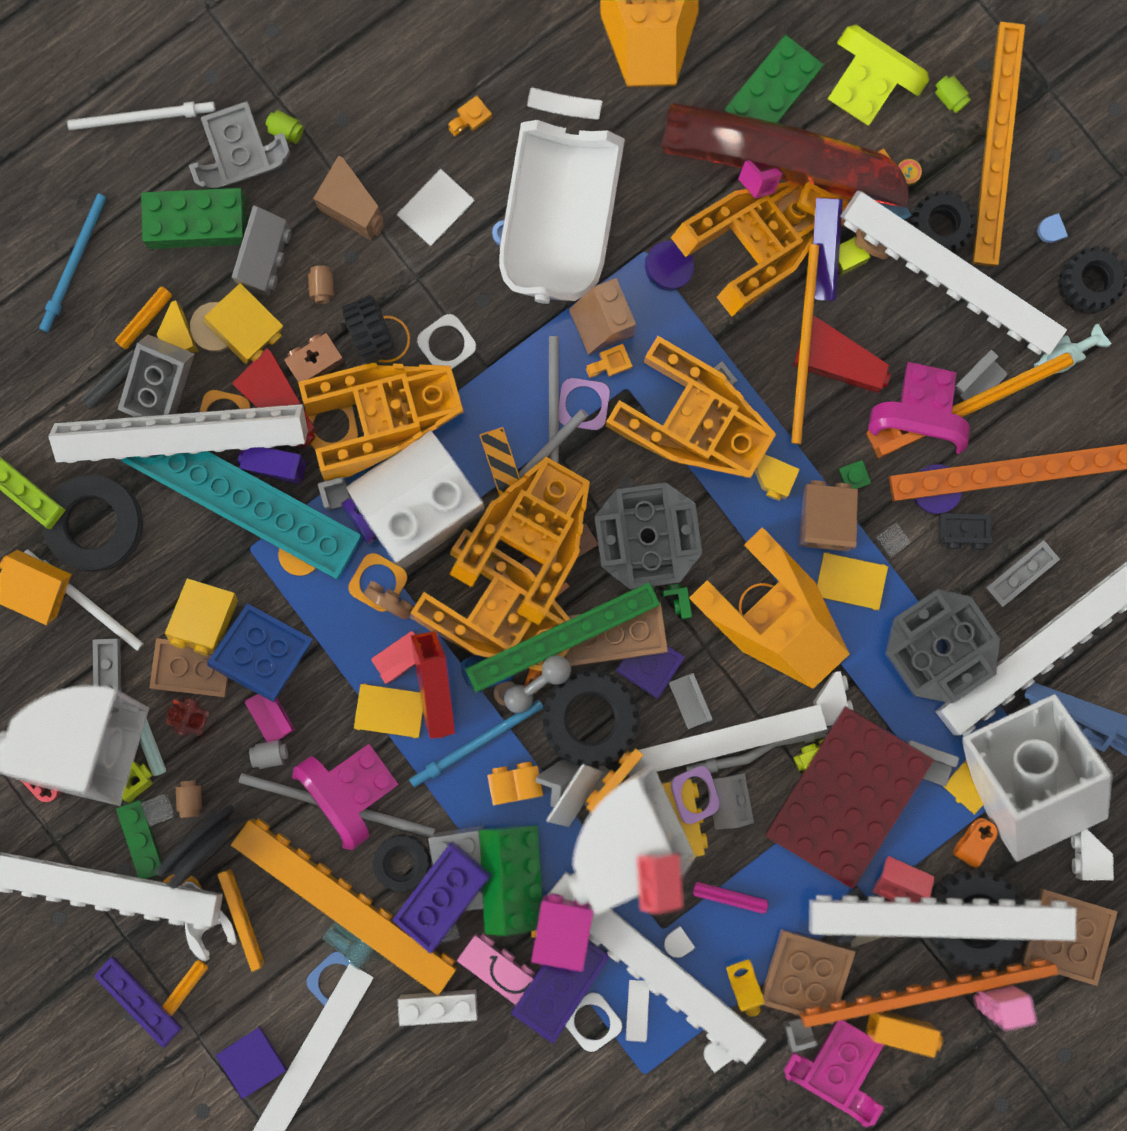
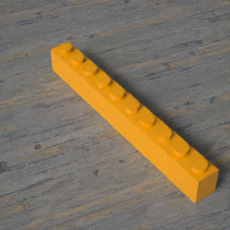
[231,818,458,995]

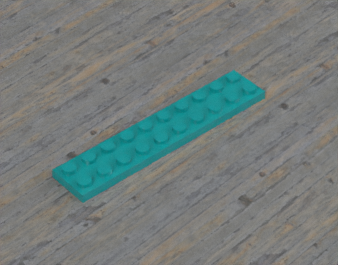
[121,451,362,580]

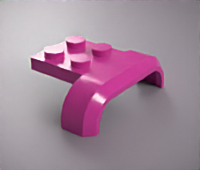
[868,362,970,454]
[292,744,399,850]
[784,1020,884,1127]

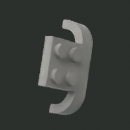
[189,102,290,189]

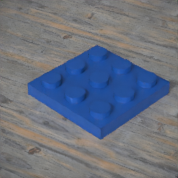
[207,603,313,702]

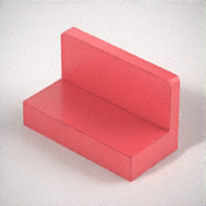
[371,631,415,684]
[637,854,683,913]
[873,856,934,902]

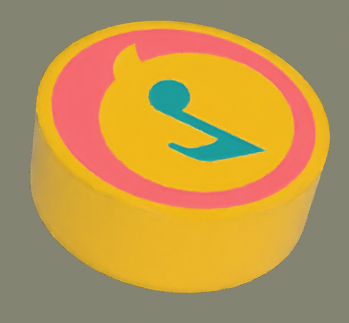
[896,159,922,186]

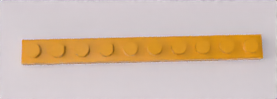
[972,22,1025,267]

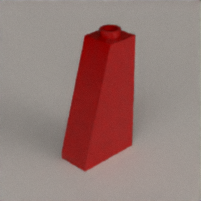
[793,316,891,393]
[232,348,317,449]
[411,631,455,739]

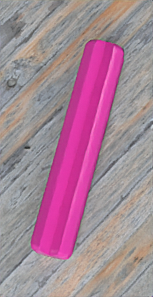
[693,882,768,914]

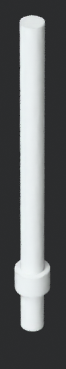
[67,102,216,130]
[24,549,144,651]

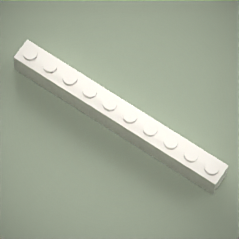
[840,191,1067,355]
[48,404,308,463]
[935,561,1127,736]
[0,852,223,930]
[546,871,766,1064]
[809,895,1076,940]

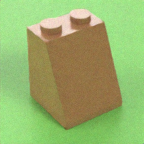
[313,156,384,240]
[569,278,636,356]
[798,480,858,552]

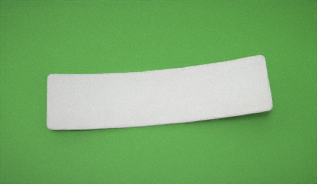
[527,88,602,119]
[626,980,649,1042]

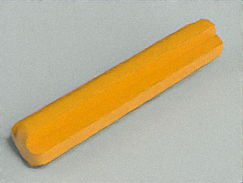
[115,287,172,349]
[162,960,208,1016]

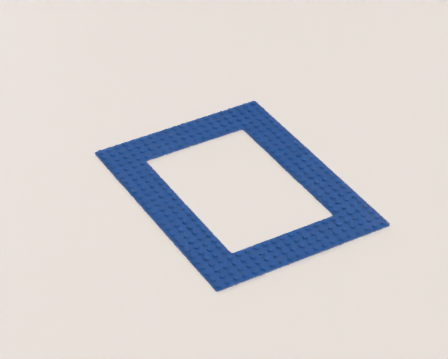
[250,252,1008,1074]

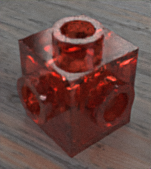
[165,698,210,736]

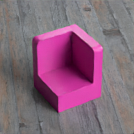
[738,160,782,199]

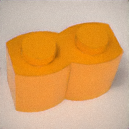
[488,761,543,805]

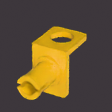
[726,959,765,1017]

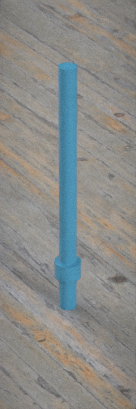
[39,194,107,333]
[409,700,544,788]

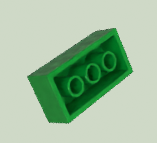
[141,188,247,249]
[479,825,542,936]

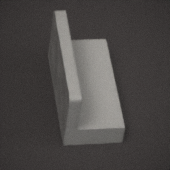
[954,350,1007,401]
[668,673,713,729]
[906,740,959,786]
[536,760,581,808]
[707,773,754,830]

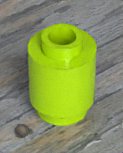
[935,76,971,113]
[265,110,304,144]

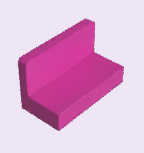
[245,694,296,742]

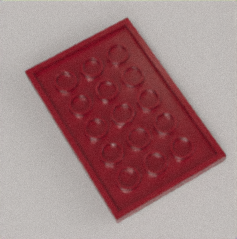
[765,706,934,889]

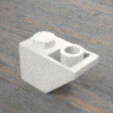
[813,671,854,726]
[1071,829,1114,880]

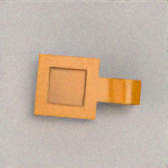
[448,95,492,137]
[586,344,633,378]

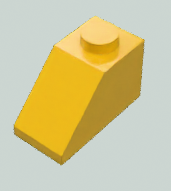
[157,300,199,353]
[754,454,800,501]

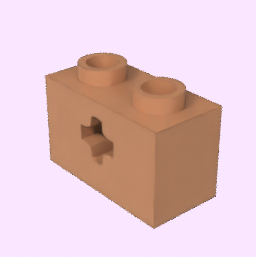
[284,333,345,382]

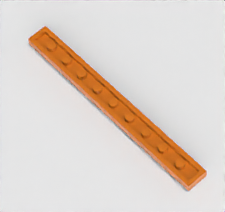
[889,444,1127,502]
[799,958,1058,1028]

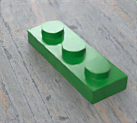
[116,800,163,879]

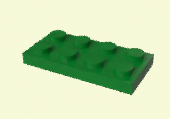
[724,35,824,142]

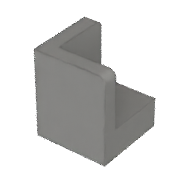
[318,477,351,511]
[782,1017,817,1053]

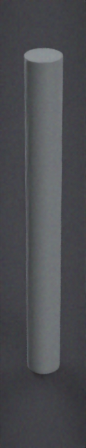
[518,409,588,479]

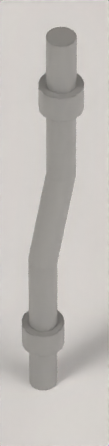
[686,726,831,773]

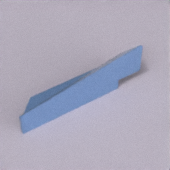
[1025,682,1127,756]

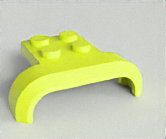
[828,25,929,126]

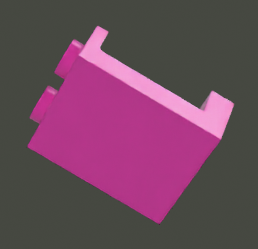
[531,893,594,972]

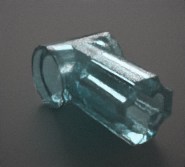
[322,921,375,970]

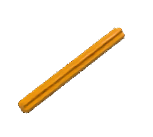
[951,353,1074,417]

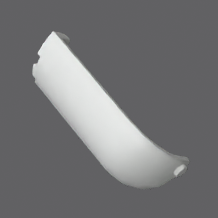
[499,120,625,304]

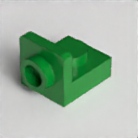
[662,584,692,620]

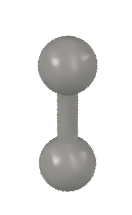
[504,655,571,713]

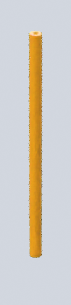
[791,244,819,444]

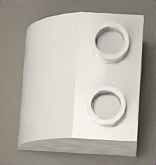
[346,430,486,569]
[0,686,149,806]
[963,694,1111,862]
[569,764,696,914]

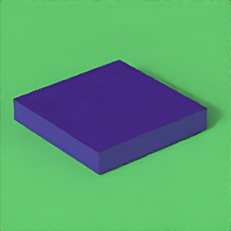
[616,645,685,699]
[215,1026,287,1099]

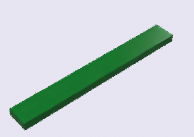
[465,582,660,692]

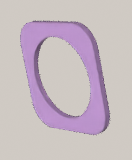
[559,378,610,430]
[671,766,719,824]

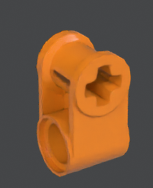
[953,818,997,869]

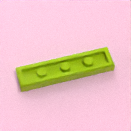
[0,456,66,530]

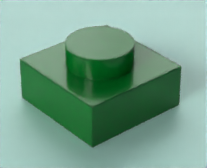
[838,460,871,489]

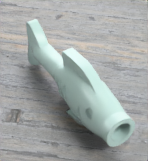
[1034,324,1111,374]

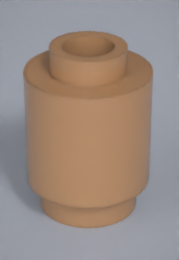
[308,266,335,304]
[175,780,202,818]

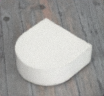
[664,926,695,957]
[704,1042,732,1073]

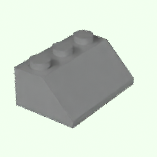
[232,205,292,296]

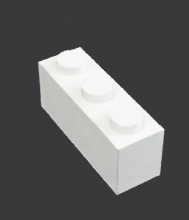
[398,989,478,1026]

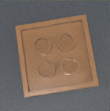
[1021,888,1117,986]
[762,929,855,1025]

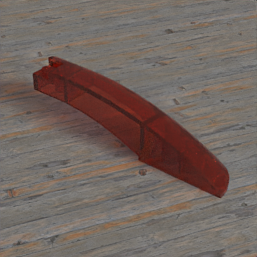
[661,103,909,208]

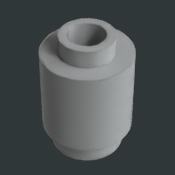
[249,740,288,769]

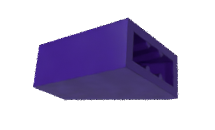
[238,447,308,486]

